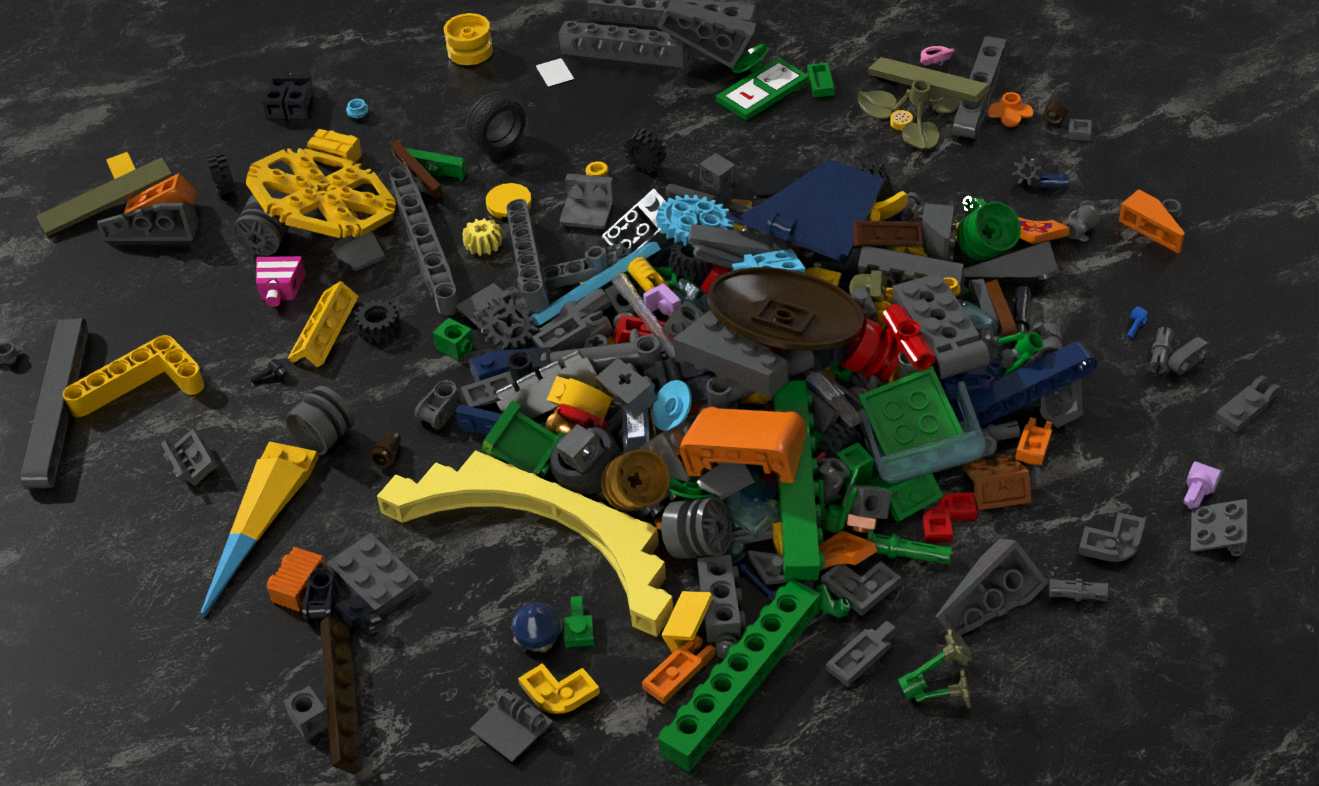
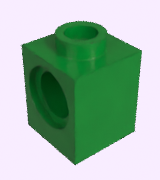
[433,318,474,361]
[836,442,874,488]

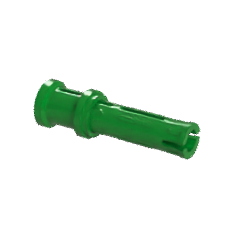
[867,530,952,565]

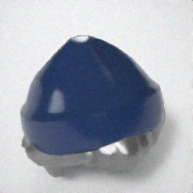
[511,602,563,653]

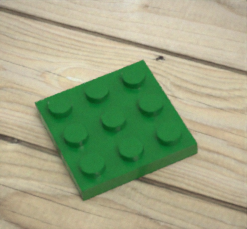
[858,366,965,469]

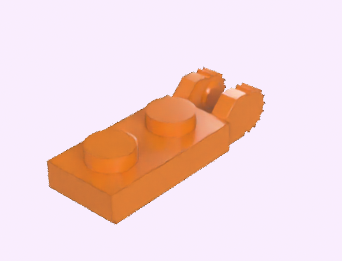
[1015,417,1053,465]
[642,635,716,704]

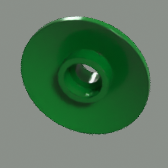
[731,44,769,73]
[668,477,716,501]

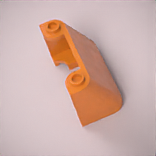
[680,407,807,483]

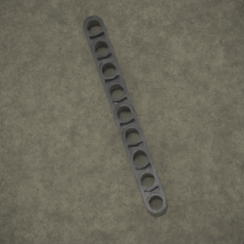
[21,318,88,489]

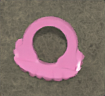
[920,46,955,66]

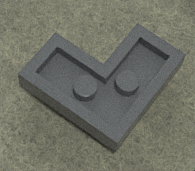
[821,561,901,616]

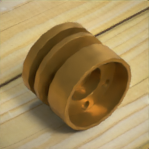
[600,449,670,512]

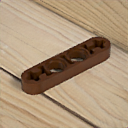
[985,280,1018,343]

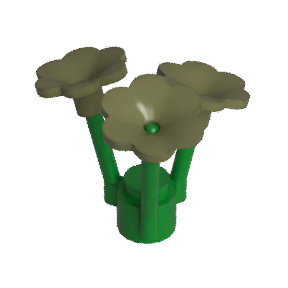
[898,628,972,708]

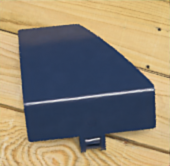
[725,159,884,265]

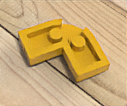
[518,663,600,714]

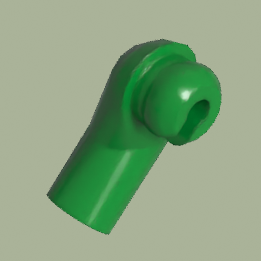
[962,196,986,213]
[815,584,851,618]

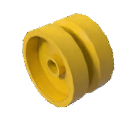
[444,13,493,65]

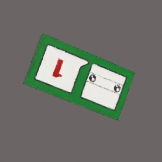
[716,57,809,121]

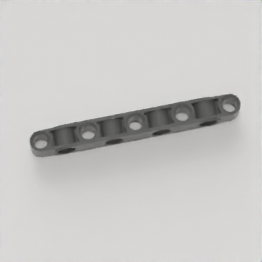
[389,166,459,316]

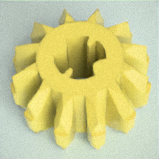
[462,218,503,256]

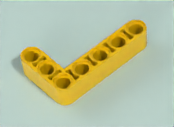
[63,335,204,417]

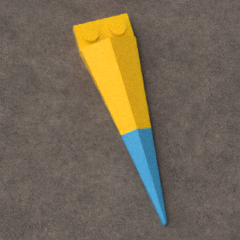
[201,442,319,617]

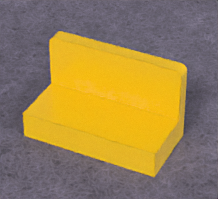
[662,591,713,653]

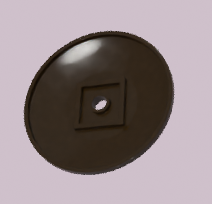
[707,267,864,351]

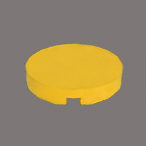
[486,183,532,219]

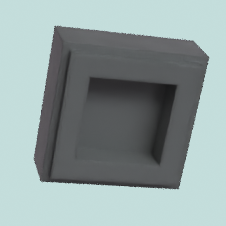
[1068,119,1092,141]

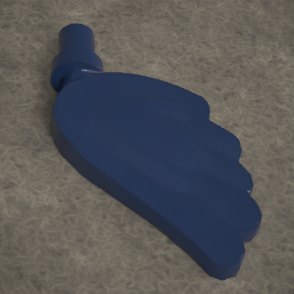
[741,464,779,505]

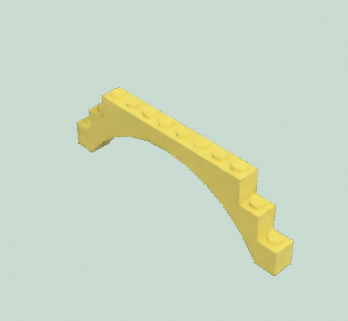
[377,450,673,637]

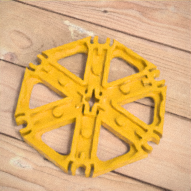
[246,148,396,238]

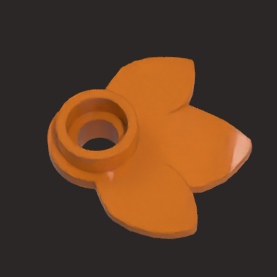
[988,92,1033,127]

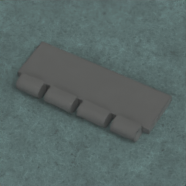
[496,349,598,419]

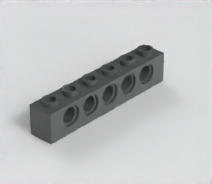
[559,21,689,68]

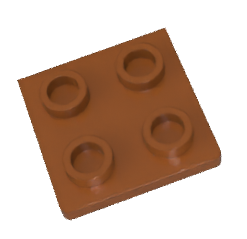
[963,454,1032,510]

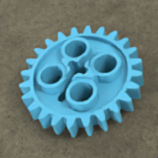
[656,194,734,248]

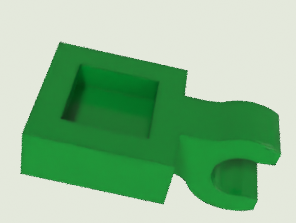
[564,596,594,648]

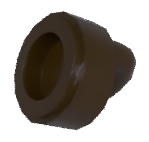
[1043,101,1069,125]

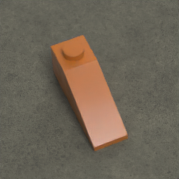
[124,173,197,213]
[1119,189,1185,254]

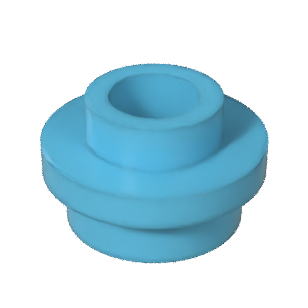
[346,99,368,119]

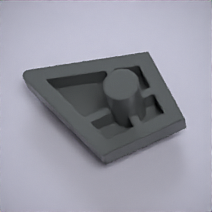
[748,550,789,585]

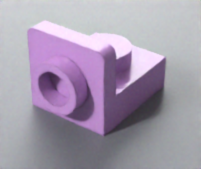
[643,283,681,317]

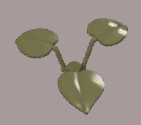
[858,79,961,150]

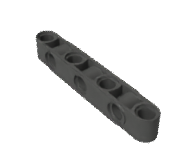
[952,36,1007,139]

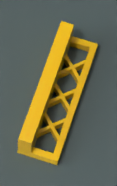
[288,281,359,367]

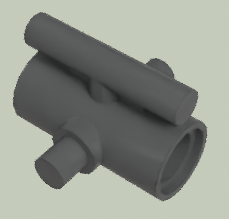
[1026,322,1062,366]

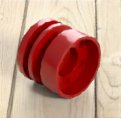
[839,317,900,382]

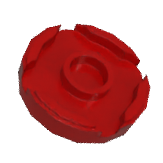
[556,404,608,430]

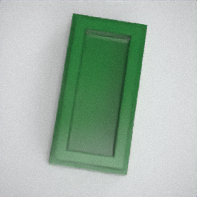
[807,63,835,97]

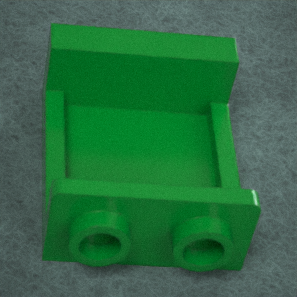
[481,400,565,478]

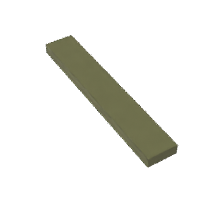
[868,57,989,103]
[36,157,172,237]

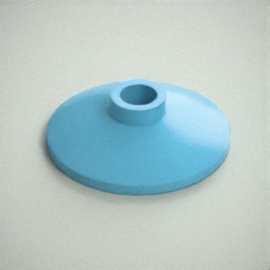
[652,380,692,431]

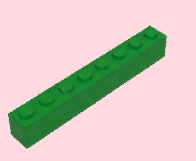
[773,381,825,581]

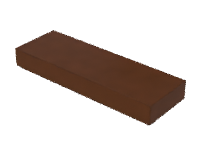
[391,140,443,200]
[853,220,923,247]

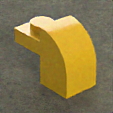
[547,376,612,420]

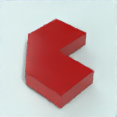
[922,492,978,543]

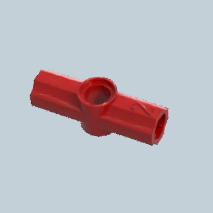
[883,304,936,371]

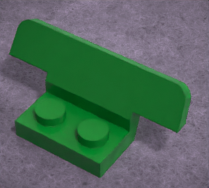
[862,453,943,522]

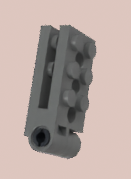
[891,272,990,380]

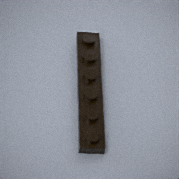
[320,617,362,775]

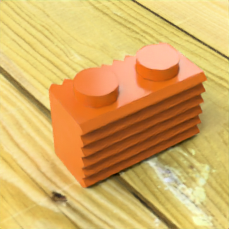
[267,547,327,612]

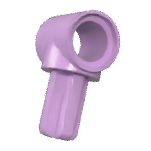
[1184,461,1222,509]

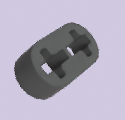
[1168,337,1211,375]

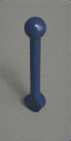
[737,562,777,603]

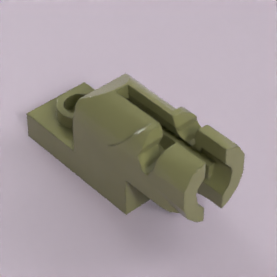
[849,270,887,303]

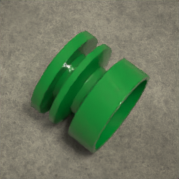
[956,201,1021,261]

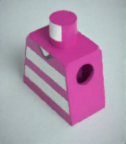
[256,256,306,307]

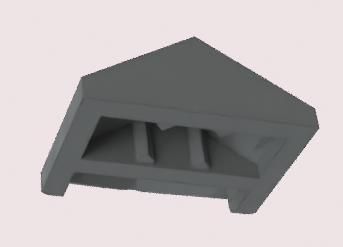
[332,231,385,271]
[696,463,754,500]

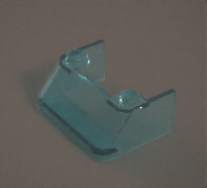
[860,381,986,484]

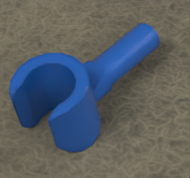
[1127,306,1148,339]

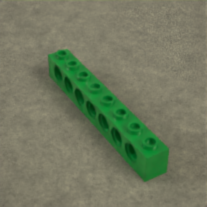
[658,578,821,772]

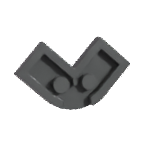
[1078,512,1146,562]

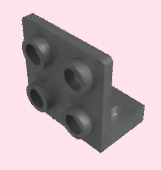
[560,174,614,229]

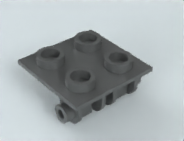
[456,283,523,330]
[1191,499,1248,556]
[470,688,553,763]

